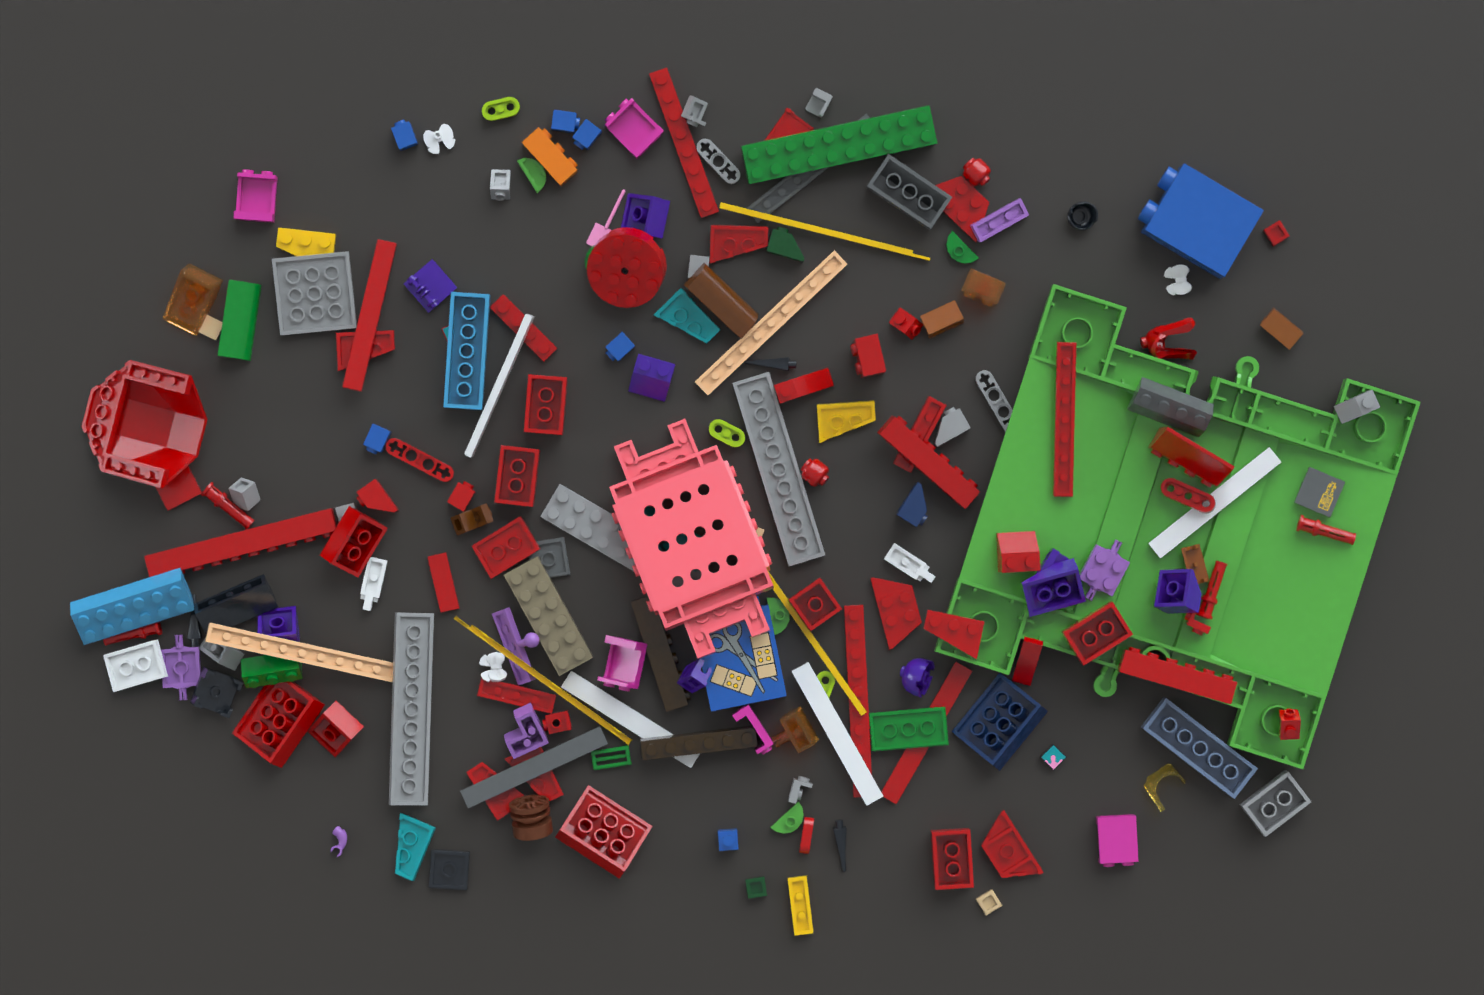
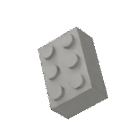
[1239,770,1311,837]

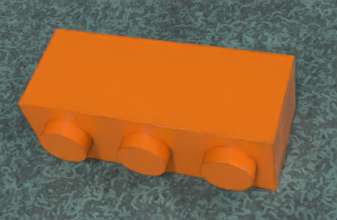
[522,127,578,186]

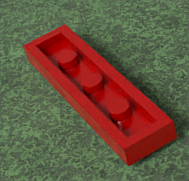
[490,294,558,362]
[893,396,946,473]
[477,677,556,714]

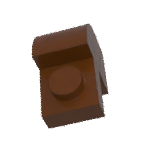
[450,503,493,536]

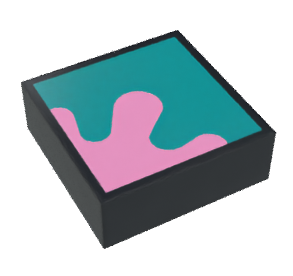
[1040,744,1067,771]

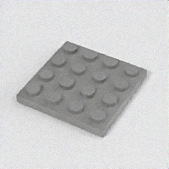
[272,251,357,335]

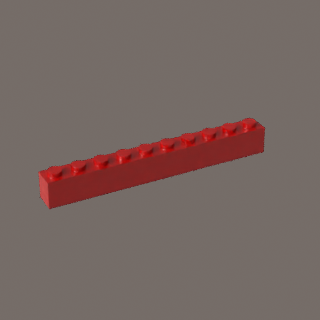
[144,508,337,577]

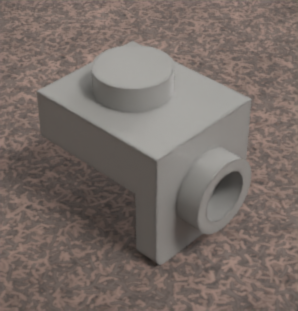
[681,95,708,127]

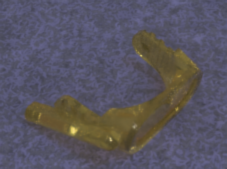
[1144,764,1186,812]

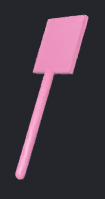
[586,189,626,246]

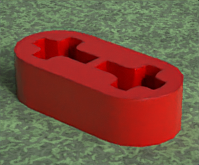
[799,817,814,854]

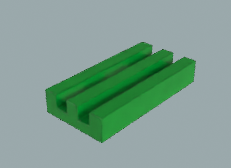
[591,745,632,770]

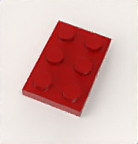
[472,516,540,579]

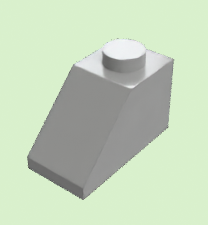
[1333,390,1380,424]
[934,407,970,447]
[200,637,244,671]

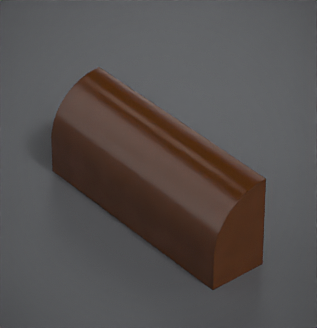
[684,263,758,339]

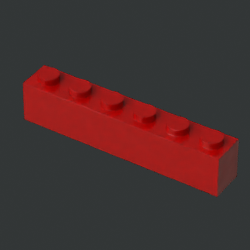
[877,416,980,509]
[1117,647,1237,704]

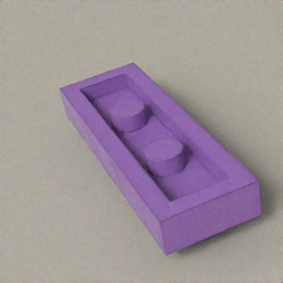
[970,198,1029,242]

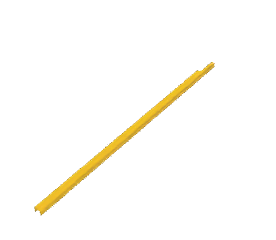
[719,202,930,261]
[768,571,867,716]
[454,616,632,745]

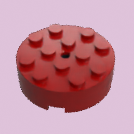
[587,227,667,308]

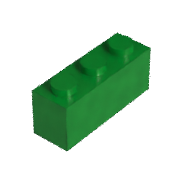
[241,655,303,688]

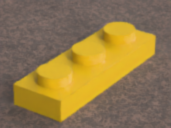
[788,875,813,936]

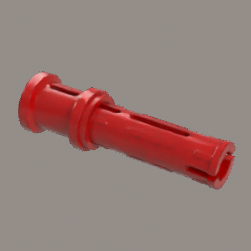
[201,482,255,530]
[1296,515,1356,545]
[1196,561,1228,620]
[103,621,162,645]

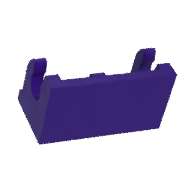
[677,658,712,693]

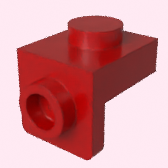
[889,308,923,340]
[1184,613,1211,636]
[1279,709,1301,740]

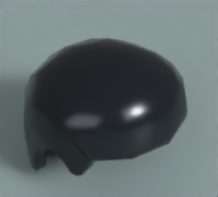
[1067,201,1098,230]

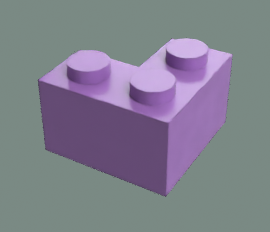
[504,703,549,759]

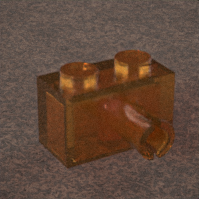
[961,268,1006,307]
[772,706,819,753]

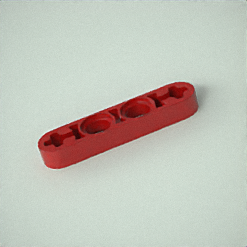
[385,438,454,482]

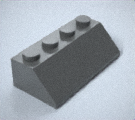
[866,154,952,231]
[1127,377,1214,437]

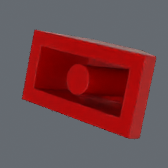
[356,479,399,512]

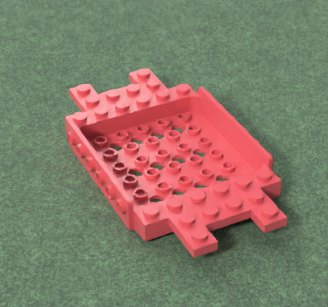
[609,419,774,659]

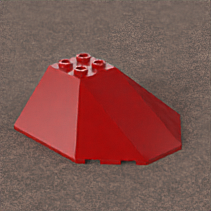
[82,360,208,489]

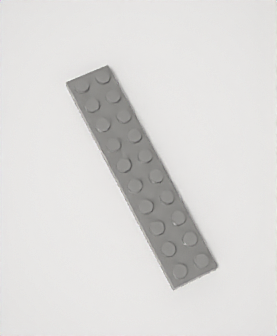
[732,372,825,566]
[540,484,702,587]
[389,612,434,805]

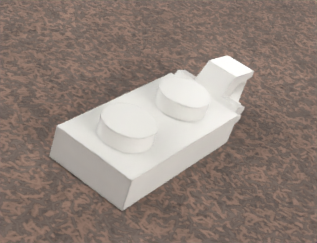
[884,543,936,583]
[360,557,388,611]

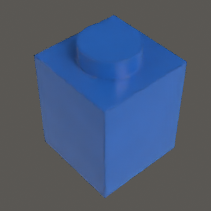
[551,110,580,134]
[572,119,602,150]
[391,120,418,151]
[606,332,636,362]
[363,424,392,454]
[718,828,739,851]

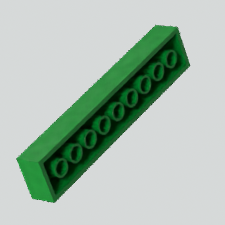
[740,105,938,184]

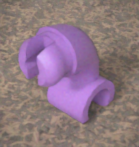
[331,826,347,857]

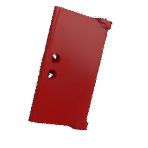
[765,108,814,140]

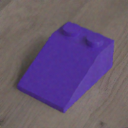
[1021,558,1086,617]

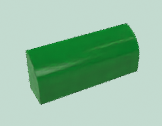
[218,280,262,361]

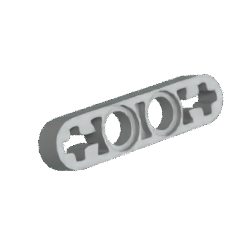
[975,370,1013,433]

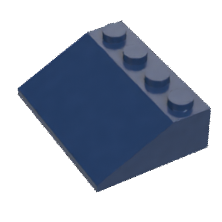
[952,673,1048,771]

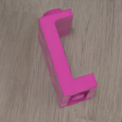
[605,98,664,159]
[234,169,278,223]
[597,635,647,691]
[732,704,774,755]
[1096,814,1139,867]

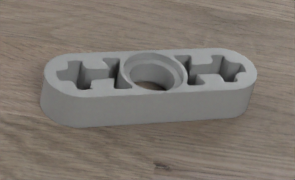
[697,139,740,184]

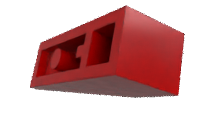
[774,368,834,404]

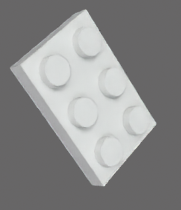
[103,639,168,692]

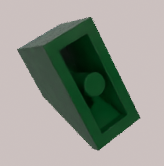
[766,227,804,263]

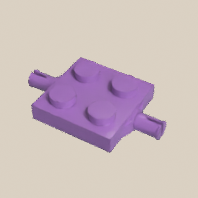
[1080,539,1130,601]
[161,635,201,700]

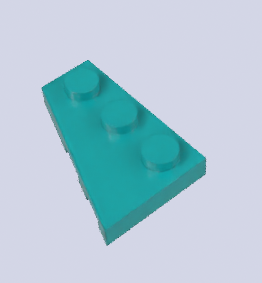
[654,288,721,343]
[395,813,436,881]

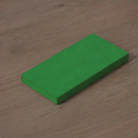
[869,707,949,751]

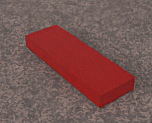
[428,552,460,612]
[1012,637,1043,686]

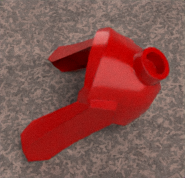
[1140,318,1197,360]

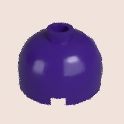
[900,658,935,698]

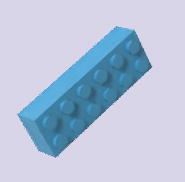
[443,292,491,410]
[70,568,194,645]

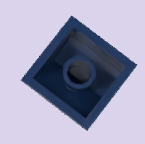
[895,482,928,527]

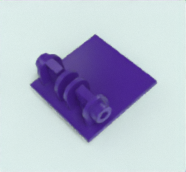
[404,259,457,313]

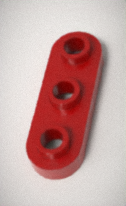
[1161,478,1216,514]

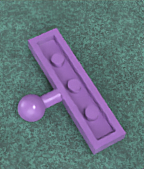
[492,607,539,685]

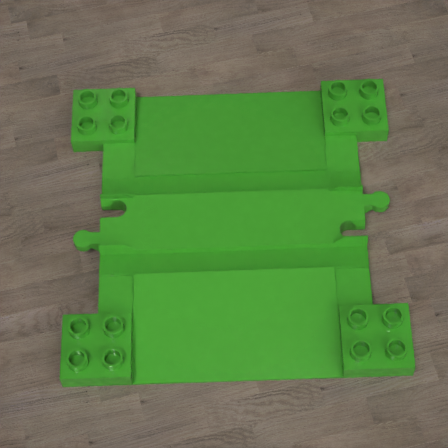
[934,284,1421,769]

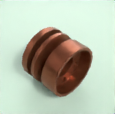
[509,795,553,841]

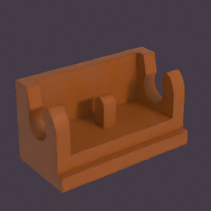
[920,300,964,339]
[1260,307,1303,350]
[1181,544,1209,584]

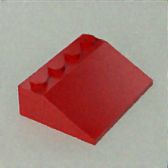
[1148,427,1235,488]
[232,681,325,768]
[555,785,653,879]

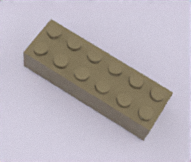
[504,556,593,676]

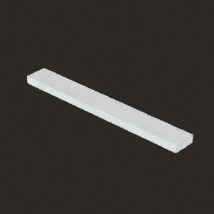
[464,314,535,457]
[1148,447,1281,558]
[792,662,883,805]
[561,671,700,768]

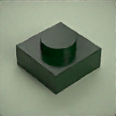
[745,876,767,899]

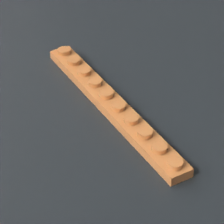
[695,250,847,395]
[205,623,393,682]

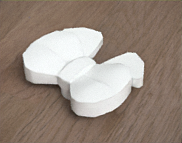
[423,124,456,154]
[1164,265,1192,296]
[479,652,507,682]

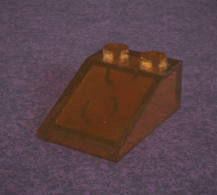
[163,263,223,336]

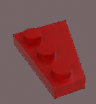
[710,225,768,263]
[336,330,395,371]
[924,610,985,659]
[505,747,564,801]
[466,762,525,821]

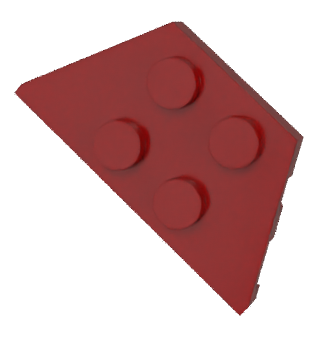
[935,176,989,242]
[870,577,922,649]
[981,810,1044,878]

